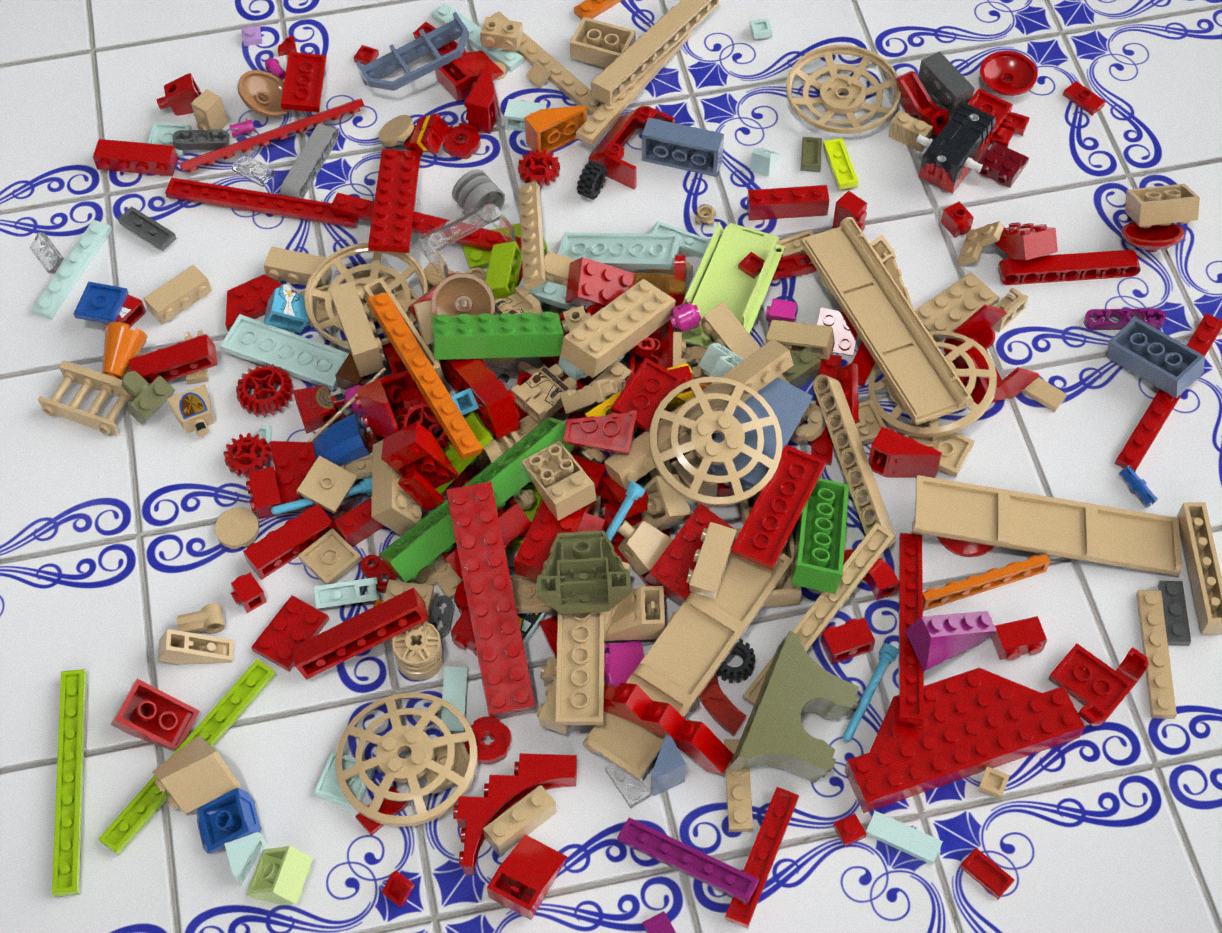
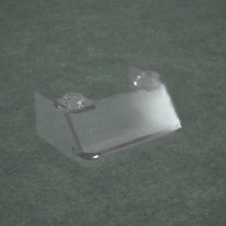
[419,204,515,280]

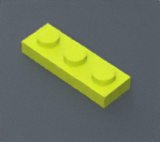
[823,138,859,190]

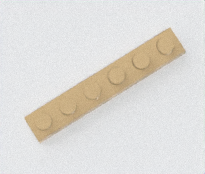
[1136,590,1177,719]

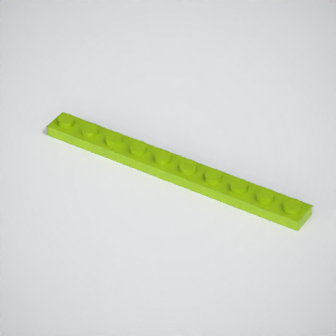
[98,659,276,855]
[52,669,87,897]

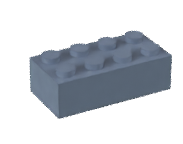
[642,118,724,177]
[1108,317,1205,398]

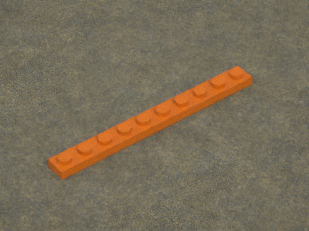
[367,292,483,460]

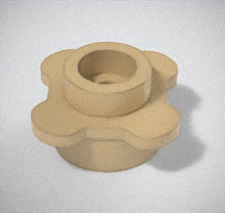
[695,205,716,225]

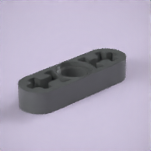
[172,130,230,150]

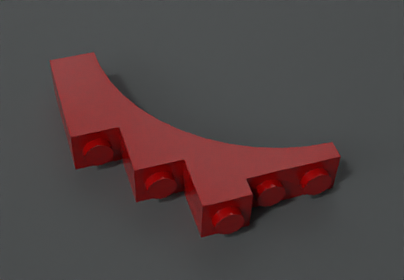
[604,682,734,774]
[453,753,577,875]

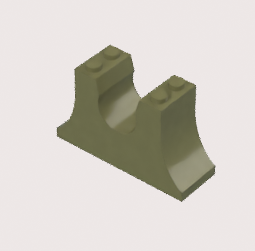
[729,631,860,783]

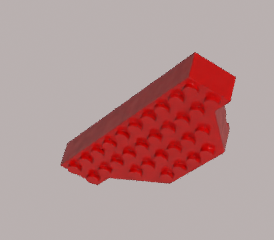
[845,668,1085,813]

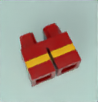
[404,113,448,155]

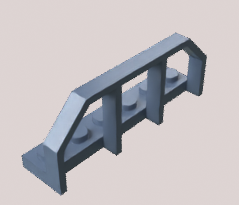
[356,12,469,91]

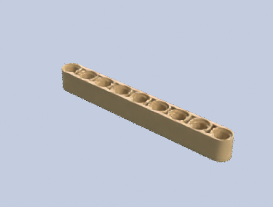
[813,374,896,548]

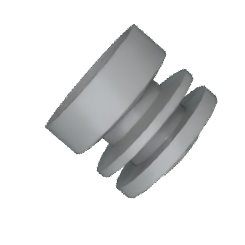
[452,169,505,223]

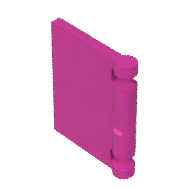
[604,641,644,687]

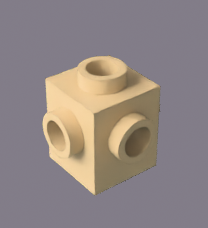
[561,306,591,333]

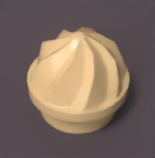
[513,489,536,510]

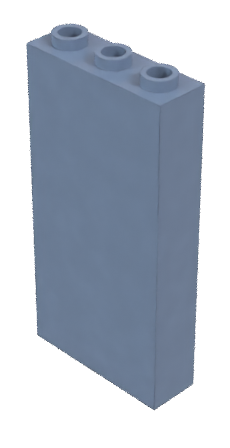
[698,377,813,500]

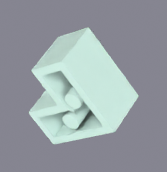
[698,342,744,383]

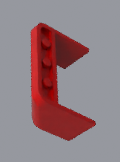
[588,106,675,190]
[944,304,1040,405]

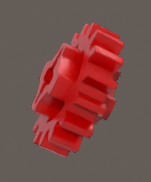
[518,149,560,187]
[223,433,272,478]

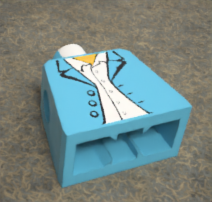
[264,284,309,333]

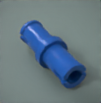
[1119,465,1158,507]

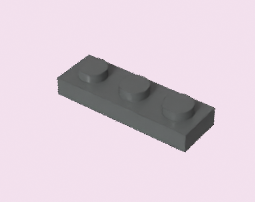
[118,206,177,251]
[1158,581,1191,646]

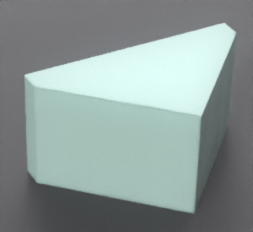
[751,148,780,177]
[225,832,266,885]

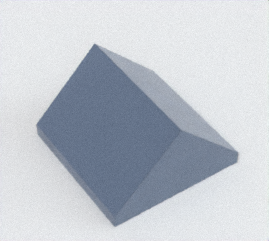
[650,734,686,796]

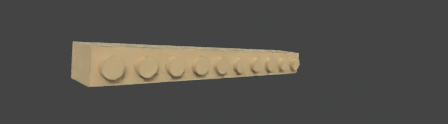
[591,0,719,106]
[604,339,794,489]

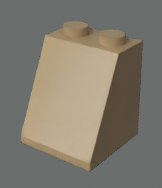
[152,735,240,814]

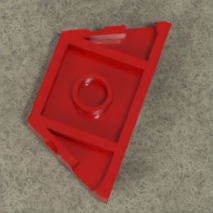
[225,274,297,332]
[269,441,317,513]

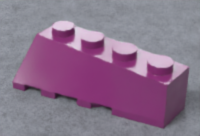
[905,611,997,671]

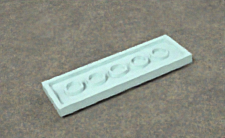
[558,232,681,270]
[220,314,349,391]

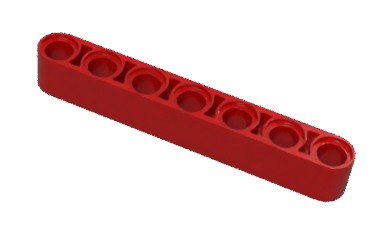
[998,250,1141,285]

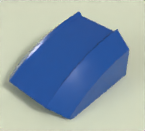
[313,413,370,466]
[197,788,262,853]

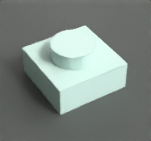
[750,18,772,39]

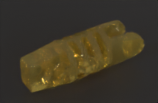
[634,273,688,295]

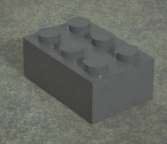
[918,52,974,120]

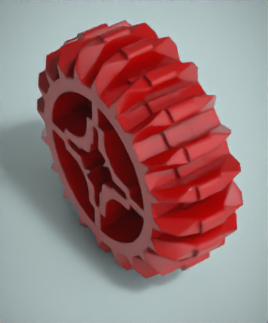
[236,363,294,417]
[396,399,451,449]

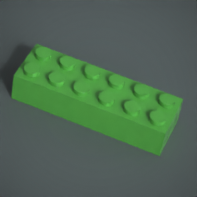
[431,312,564,360]
[791,478,849,594]

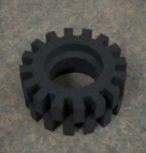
[577,161,607,200]
[716,639,755,683]

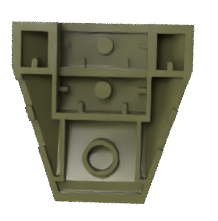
[537,530,632,614]

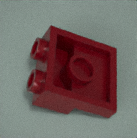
[975,142,1029,188]

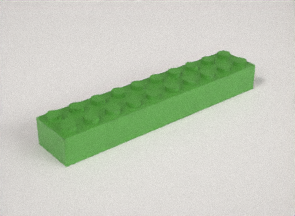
[379,417,574,583]

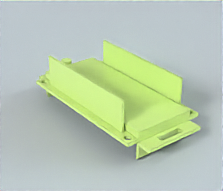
[676,222,785,349]

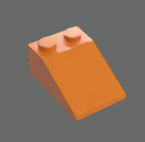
[524,105,587,154]

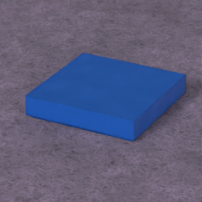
[73,281,129,324]

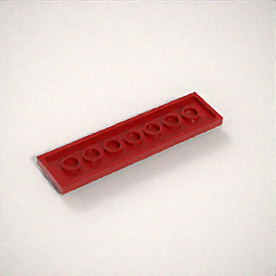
[368,149,421,253]

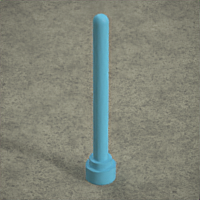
[271,477,372,515]
[606,481,646,542]
[843,643,899,742]

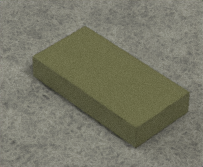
[801,137,822,172]

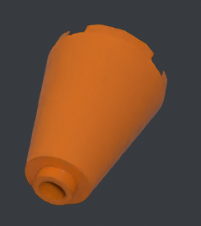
[102,322,148,380]

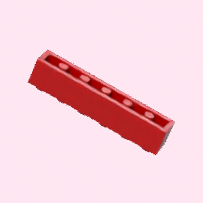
[293,587,428,680]

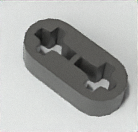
[429,595,454,638]

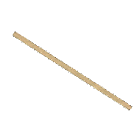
[307,367,386,442]

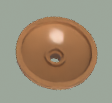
[237,70,290,117]
[431,273,495,316]

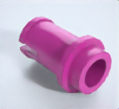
[265,58,286,80]
[229,119,255,137]

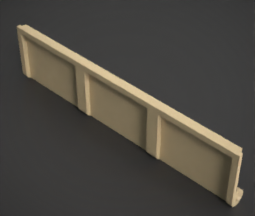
[800,217,973,425]
[912,475,1182,576]
[582,528,793,780]

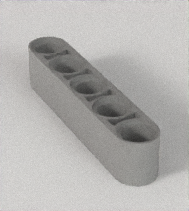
[280,124,339,199]

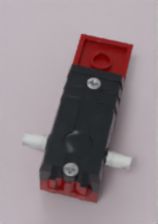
[916,88,1013,194]

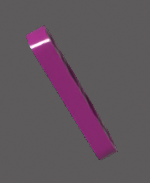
[1083,308,1166,330]

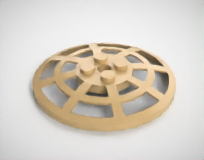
[786,45,901,134]
[304,243,428,347]
[868,331,997,437]
[649,377,783,506]
[335,692,478,827]

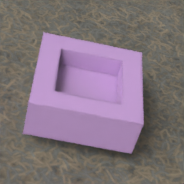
[241,25,262,46]

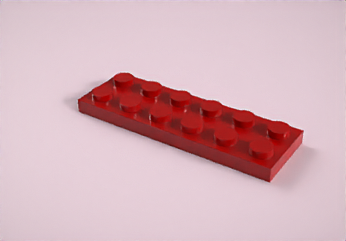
[731,445,827,571]

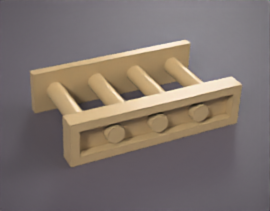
[38,360,134,436]

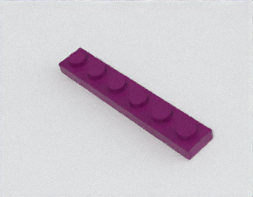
[617,817,759,904]

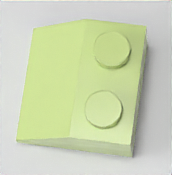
[246,846,313,905]

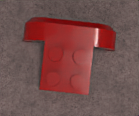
[1049,643,1149,726]

